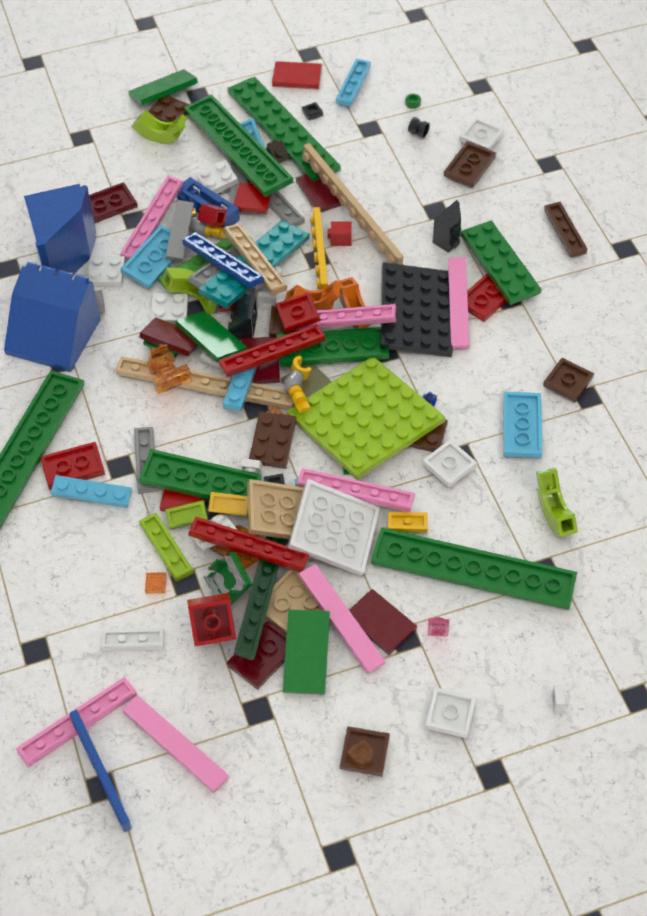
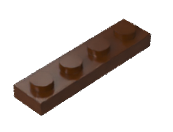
[544,202,587,257]

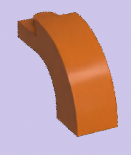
[338,277,372,329]
[285,280,341,311]

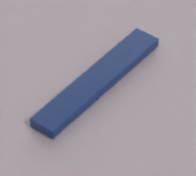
[182,232,264,289]
[69,709,132,832]

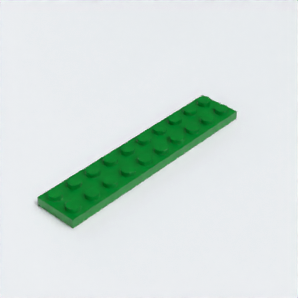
[228,76,341,182]
[184,94,294,197]
[0,370,85,529]
[371,527,577,610]

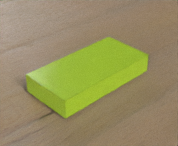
[166,500,208,530]

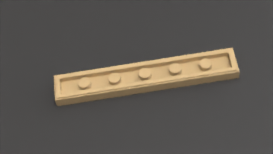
[223,223,287,295]

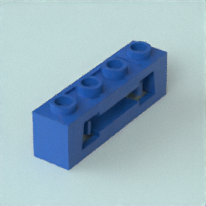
[177,177,240,228]

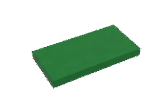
[128,69,198,105]
[176,311,247,363]
[283,609,330,695]

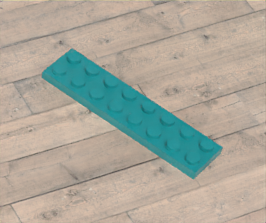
[199,220,310,309]

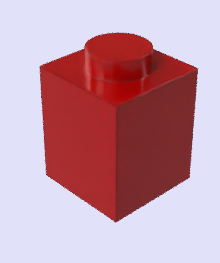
[198,204,227,226]
[327,221,352,246]

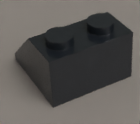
[433,200,461,253]
[228,291,258,341]

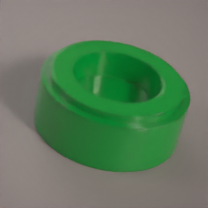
[405,94,421,109]

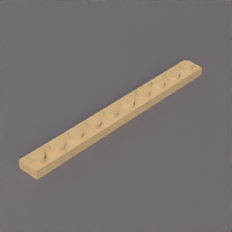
[302,143,404,265]
[115,356,294,410]

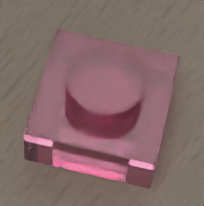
[427,617,449,636]

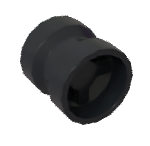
[408,117,430,138]

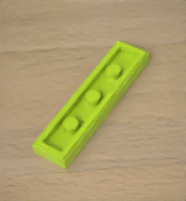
[139,513,194,582]

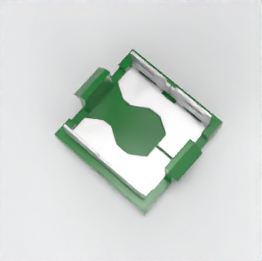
[203,552,253,605]

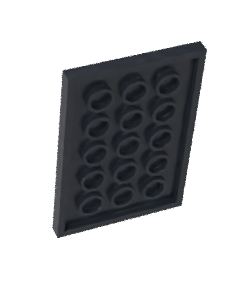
[380,262,453,357]

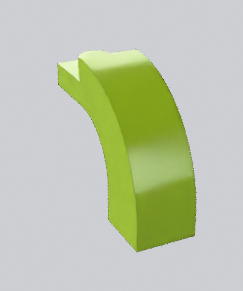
[131,110,188,144]
[162,268,218,314]
[536,467,578,537]

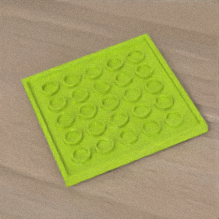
[286,358,445,480]

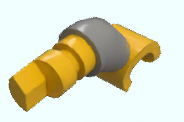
[189,208,227,239]
[284,356,312,413]

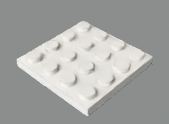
[287,479,380,576]

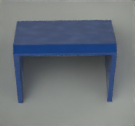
[24,184,96,274]
[4,262,101,372]

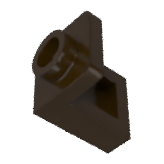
[265,140,290,163]

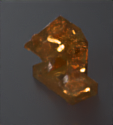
[147,344,191,395]

